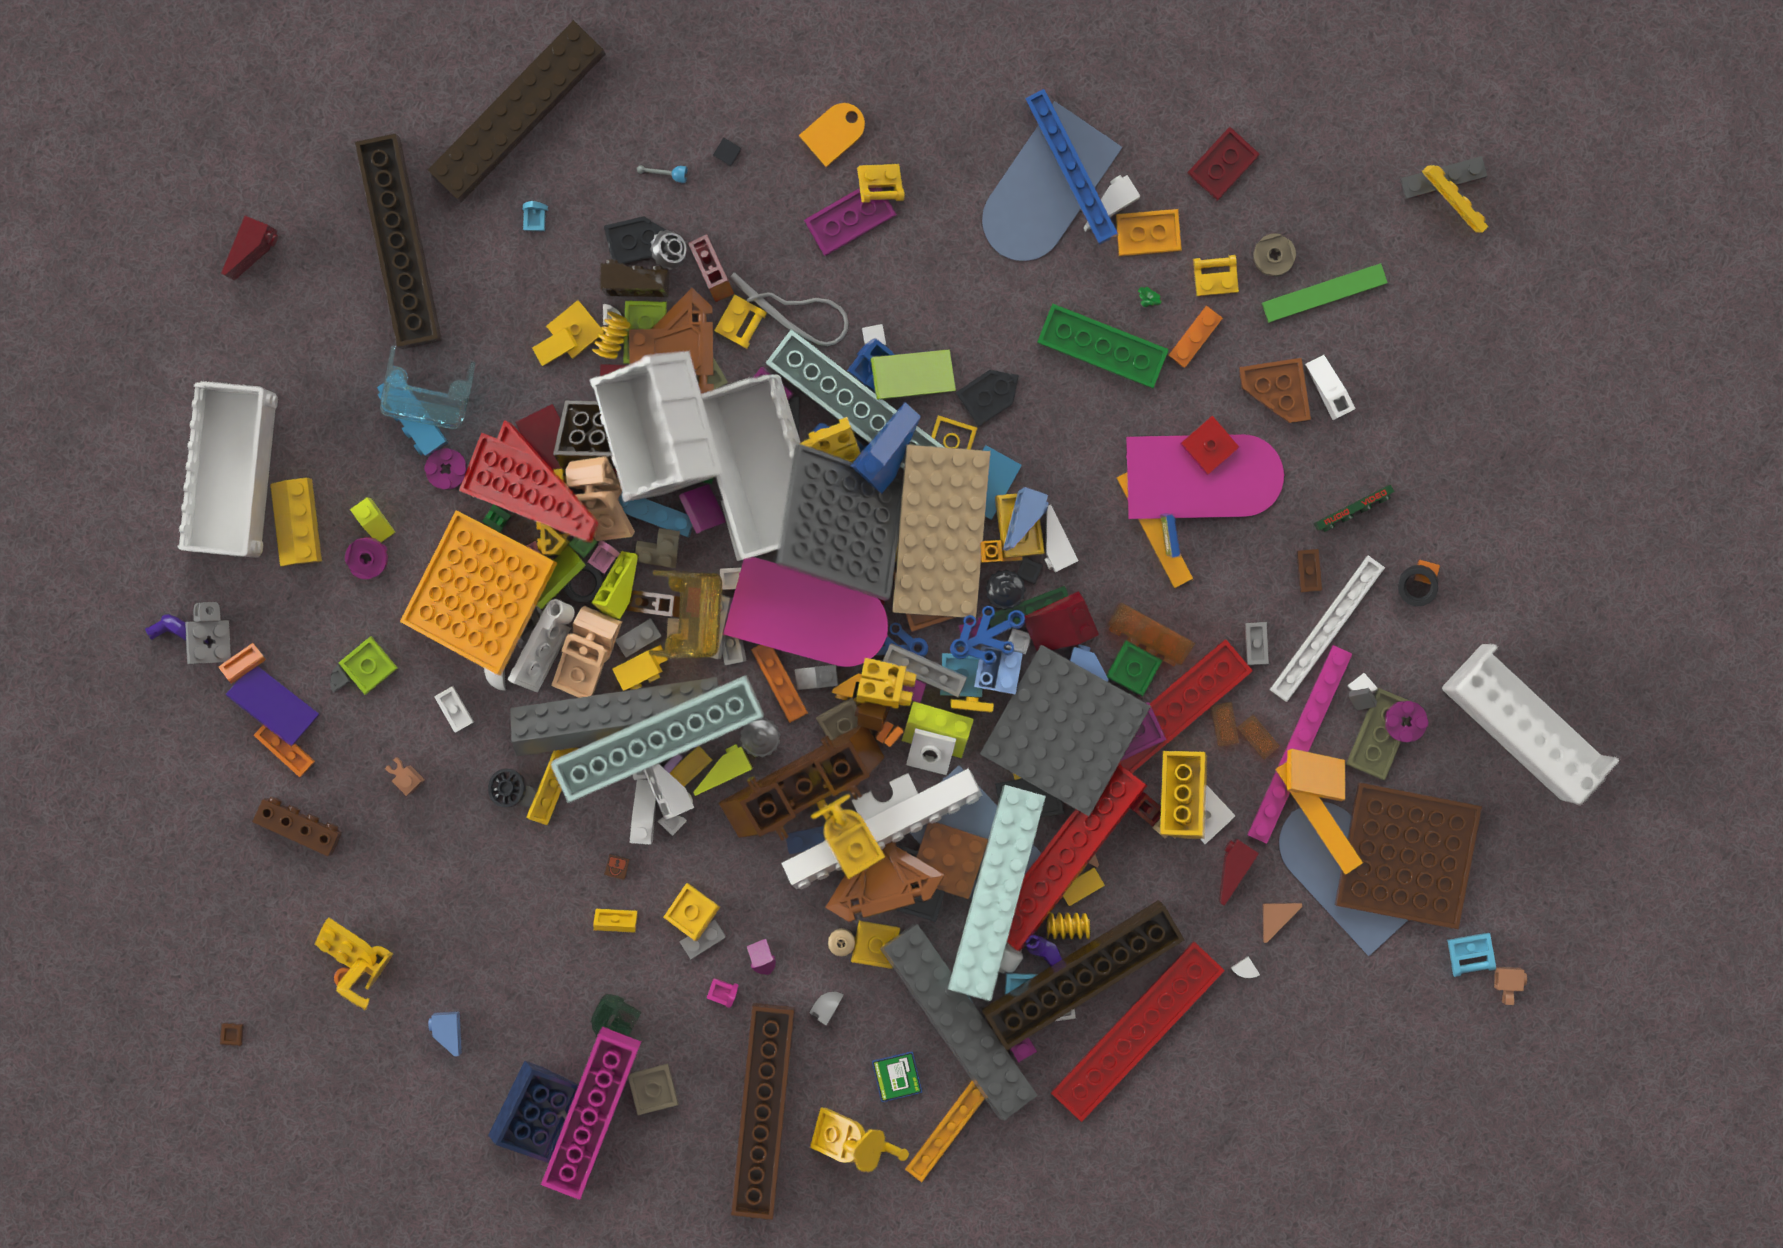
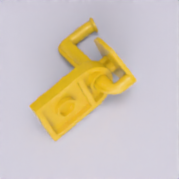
[811,794,885,879]
[315,917,393,1010]
[810,1107,909,1172]

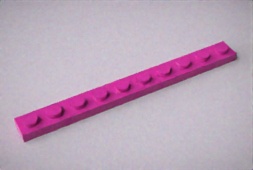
[1247,645,1352,844]

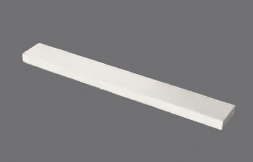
[1270,556,1385,702]

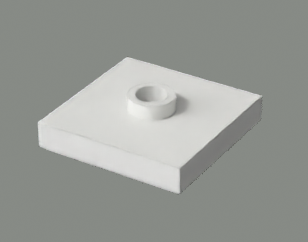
[1200,785,1235,844]

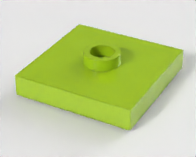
[339,636,398,695]

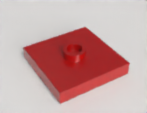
[1180,416,1239,475]

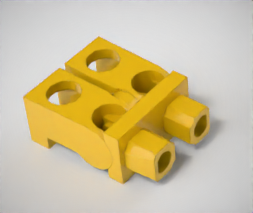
[799,417,861,463]
[857,658,917,709]

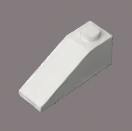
[1084,175,1140,232]
[1044,505,1078,572]
[643,763,694,820]
[630,779,656,845]

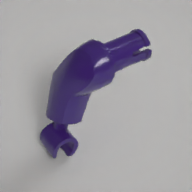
[145,614,209,644]
[1026,935,1062,967]

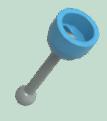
[637,165,688,183]

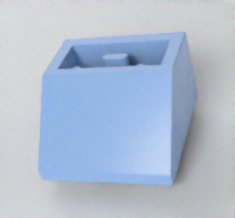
[974,646,1023,694]

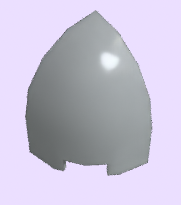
[809,992,843,1025]

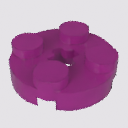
[424,448,467,490]
[345,537,388,579]
[1385,701,1428,743]

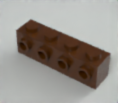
[252,796,342,856]

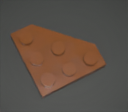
[1239,358,1311,423]

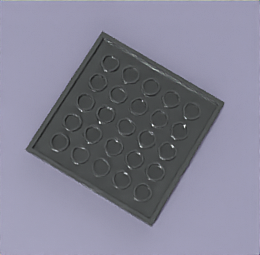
[776,444,903,601]
[980,645,1151,816]

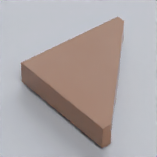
[1263,903,1302,943]

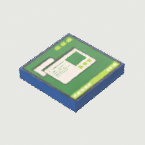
[1160,513,1180,558]
[872,1051,922,1102]

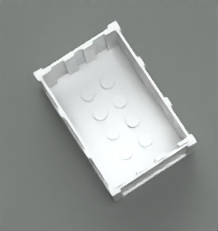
[590,351,723,502]

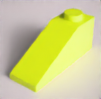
[592,551,638,619]
[694,744,753,796]

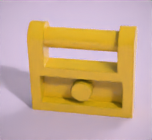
[857,164,905,203]
[1193,255,1239,296]
[714,295,767,349]

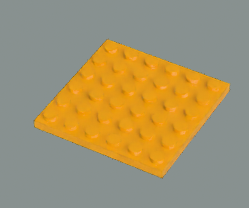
[400,510,557,676]

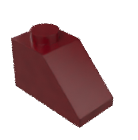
[1131,792,1161,827]

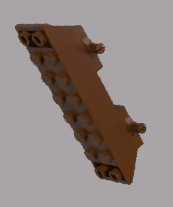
[719,726,885,841]

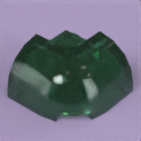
[591,994,642,1038]

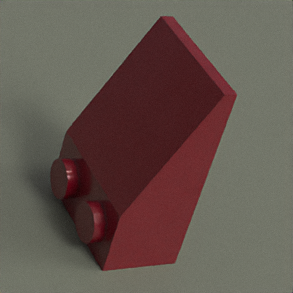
[221,216,278,281]
[1025,591,1099,651]

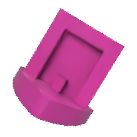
[707,978,738,1008]

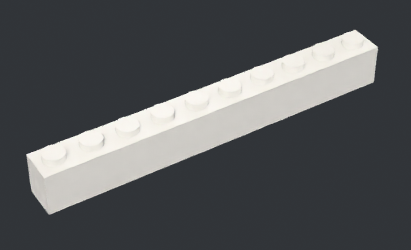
[782,769,983,889]

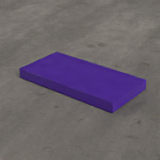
[226,666,319,747]

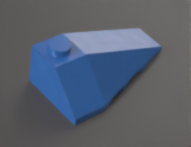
[850,403,921,494]

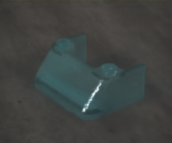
[380,345,476,429]

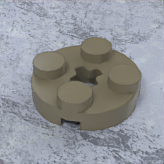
[1253,234,1296,276]

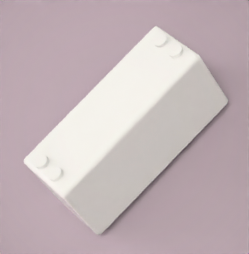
[701,375,801,559]
[178,381,278,558]
[1442,644,1620,804]

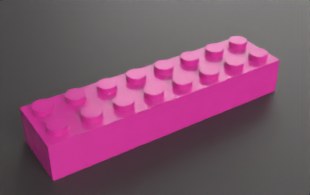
[541,1027,641,1200]

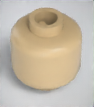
[828,928,855,957]

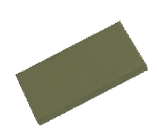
[1346,688,1412,780]

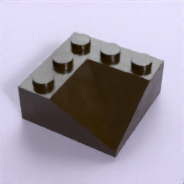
[600,260,669,297]
[553,400,616,469]

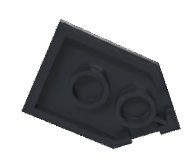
[604,216,666,264]
[955,369,1019,427]

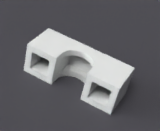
[852,773,918,821]

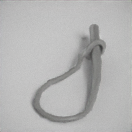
[729,273,849,346]

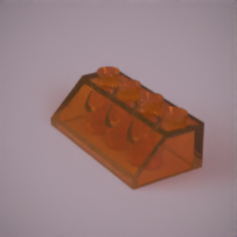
[1107,603,1195,666]

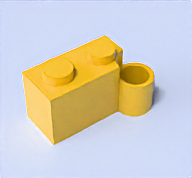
[612,645,668,691]

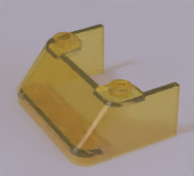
[649,571,722,658]

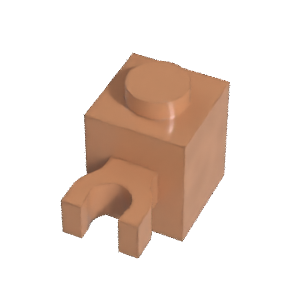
[385,757,425,796]
[1494,967,1527,1005]

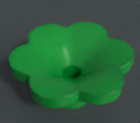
[1138,287,1162,307]

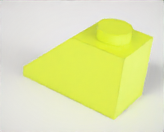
[350,498,395,542]

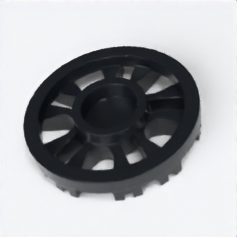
[488,768,526,808]

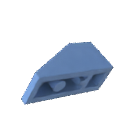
[1003,487,1048,551]

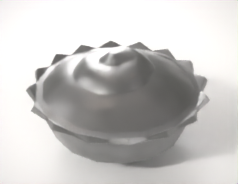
[650,230,687,270]
[740,717,781,758]

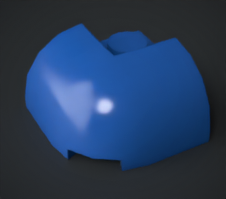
[847,338,894,394]

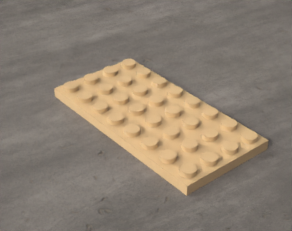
[892,445,990,618]

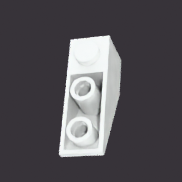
[1305,355,1355,420]

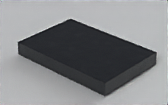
[995,778,1064,818]

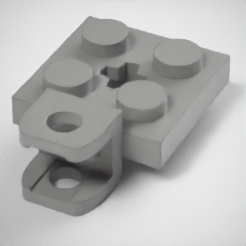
[185,602,231,664]

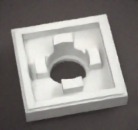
[906,729,956,775]

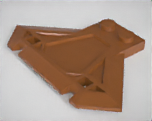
[629,288,714,394]
[825,842,945,922]

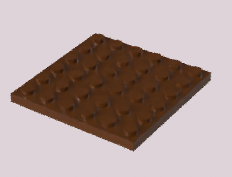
[1335,782,1482,929]

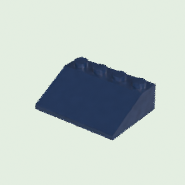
[488,1061,579,1163]

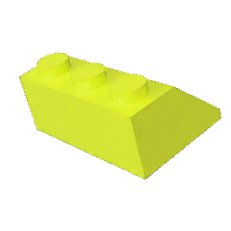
[902,701,974,758]

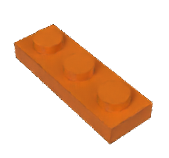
[1168,306,1223,368]
[254,725,315,777]

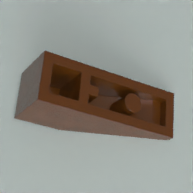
[625,590,688,618]

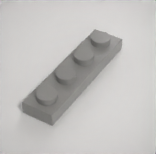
[883,643,967,697]

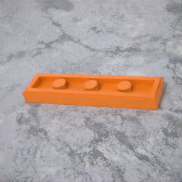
[751,645,808,723]

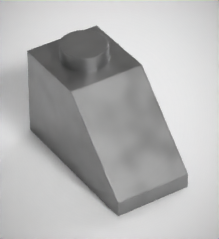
[795,665,838,690]

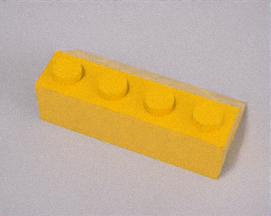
[270,478,322,566]
[1160,751,1207,839]

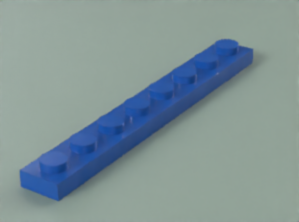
[1025,89,1118,245]

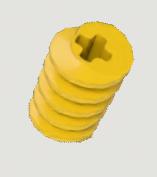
[592,311,631,359]
[1047,913,1090,939]

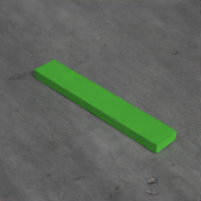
[1262,263,1387,323]

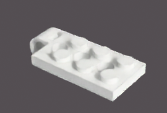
[508,599,575,693]

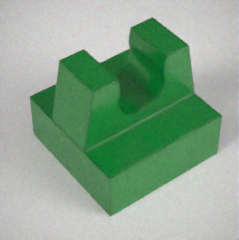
[482,504,511,533]

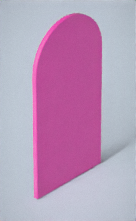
[1126,434,1285,519]
[723,557,888,667]

